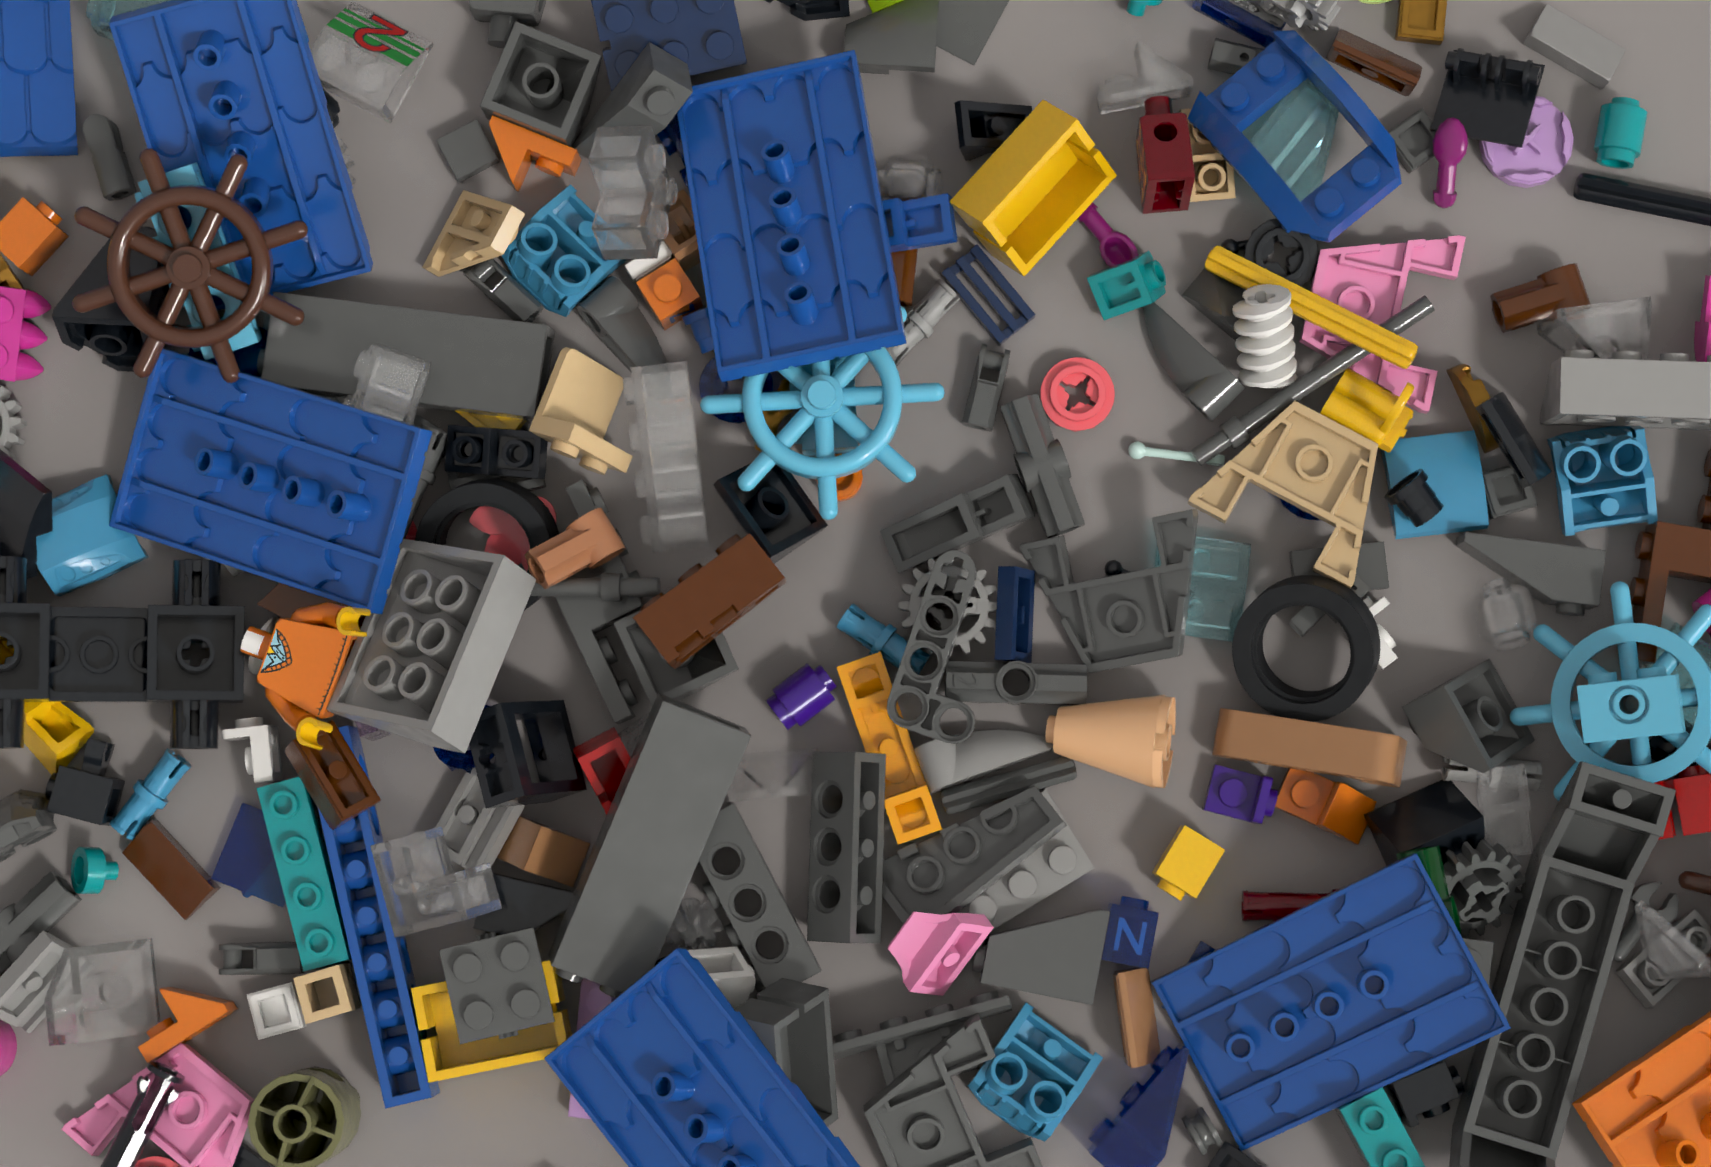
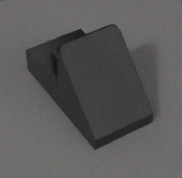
[954,100,1032,161]

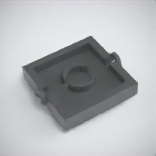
[439,927,555,1044]

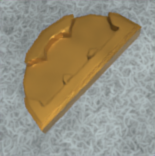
[1446,364,1499,454]

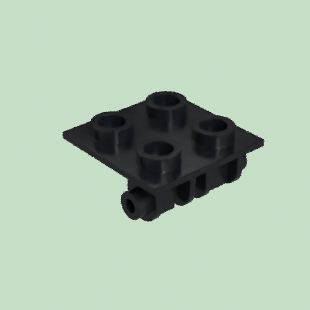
[1430,48,1545,148]

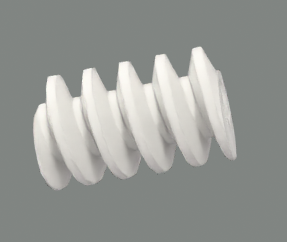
[1232,284,1298,388]

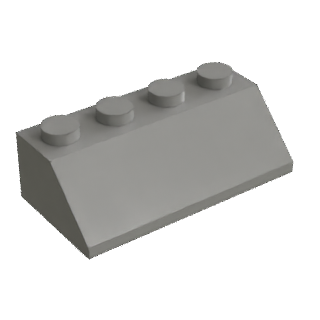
[1540,350,1711,430]

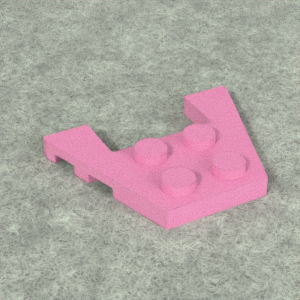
[1299,235,1466,414]
[61,1043,254,1167]

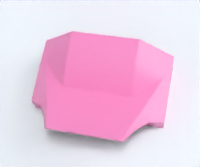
[888,912,994,996]

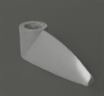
[914,729,1053,794]

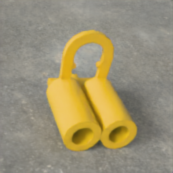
[1320,368,1414,452]

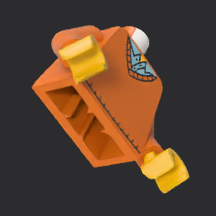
[240,602,371,750]

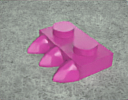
[0,286,51,382]

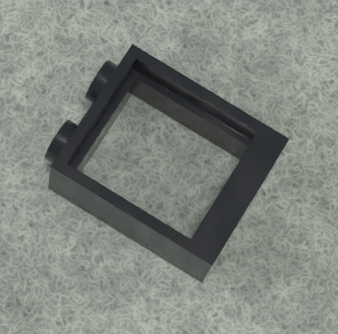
[469,700,587,809]

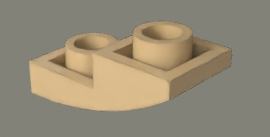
[1179,108,1236,202]

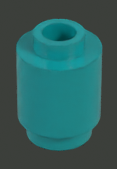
[1593,97,1648,169]

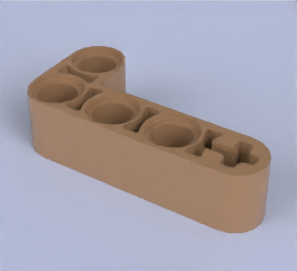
[1212,708,1407,788]

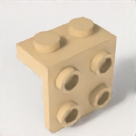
[529,347,633,475]

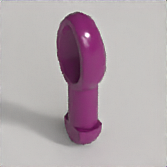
[1433,117,1468,208]
[1077,202,1139,267]

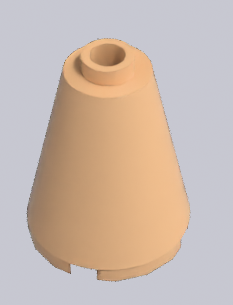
[1045,695,1176,788]

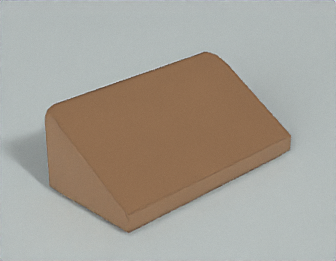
[1113,967,1161,1068]

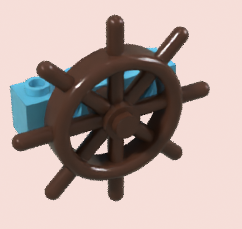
[72,148,308,383]

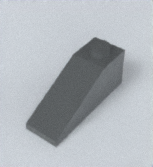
[572,42,693,171]
[1456,532,1606,616]

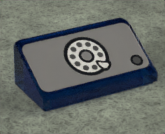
[1192,0,1286,48]

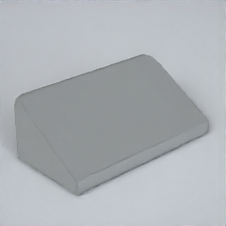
[1523,4,1626,90]

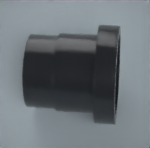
[1384,469,1444,527]

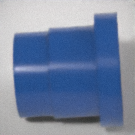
[682,308,714,354]

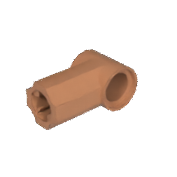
[524,508,626,590]

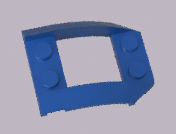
[1187,30,1402,243]

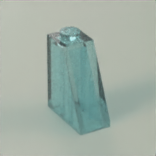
[1250,78,1339,202]

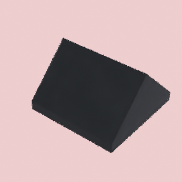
[713,463,828,564]
[1364,779,1485,866]

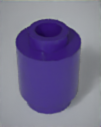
[765,663,837,730]

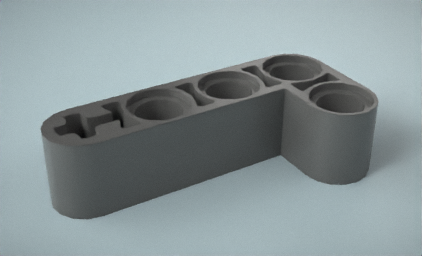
[887,550,977,744]

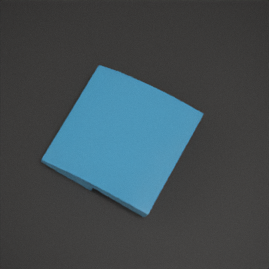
[1381,430,1489,539]

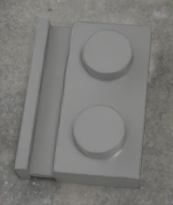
[426,763,525,878]
[0,930,94,1034]

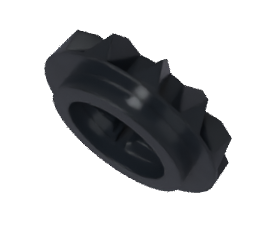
[1244,219,1318,286]

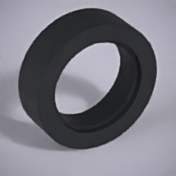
[415,479,559,610]
[1232,575,1381,722]

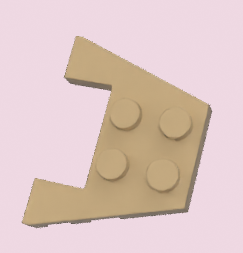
[1188,401,1378,589]

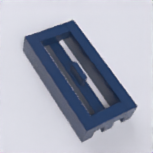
[941,244,1036,346]
[994,566,1035,663]

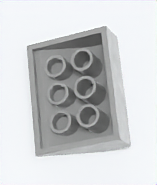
[326,539,537,754]

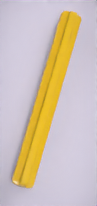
[1204,246,1418,369]

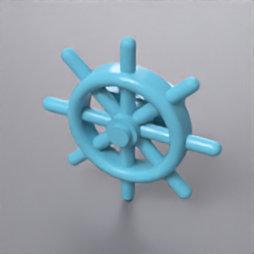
[700,306,945,520]
[1510,581,1711,801]

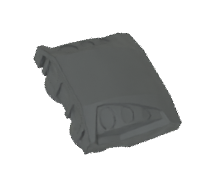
[0,789,57,862]

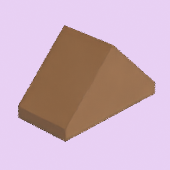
[645,189,700,272]
[497,816,591,887]

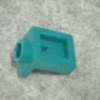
[1087,251,1166,320]

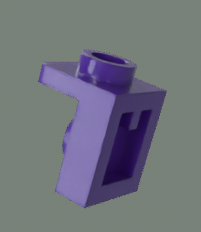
[1202,764,1278,824]

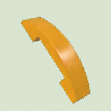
[836,652,942,845]

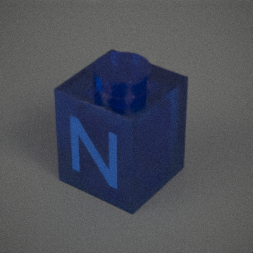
[1101,896,1159,969]

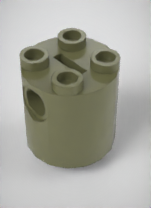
[248,1067,361,1167]

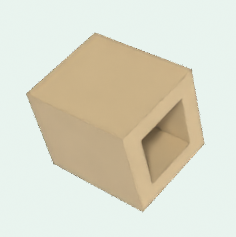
[293,963,361,1024]

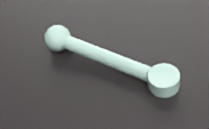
[1128,441,1225,466]

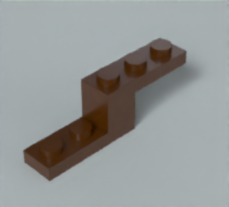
[1629,449,1711,666]

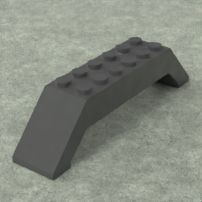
[1449,761,1676,1167]

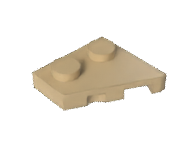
[422,190,525,277]

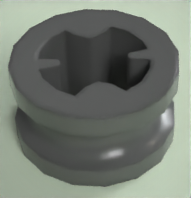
[1181,1107,1223,1156]

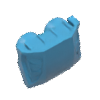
[501,184,636,317]
[1547,426,1658,536]
[36,474,149,597]
[968,1002,1103,1142]

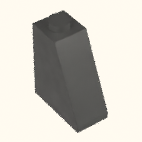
[972,909,1110,1005]

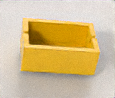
[949,100,1117,276]
[411,960,572,1083]

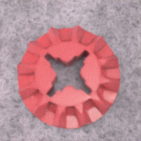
[1040,357,1115,432]

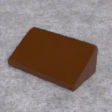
[1326,29,1422,96]
[285,719,381,830]
[122,820,221,920]

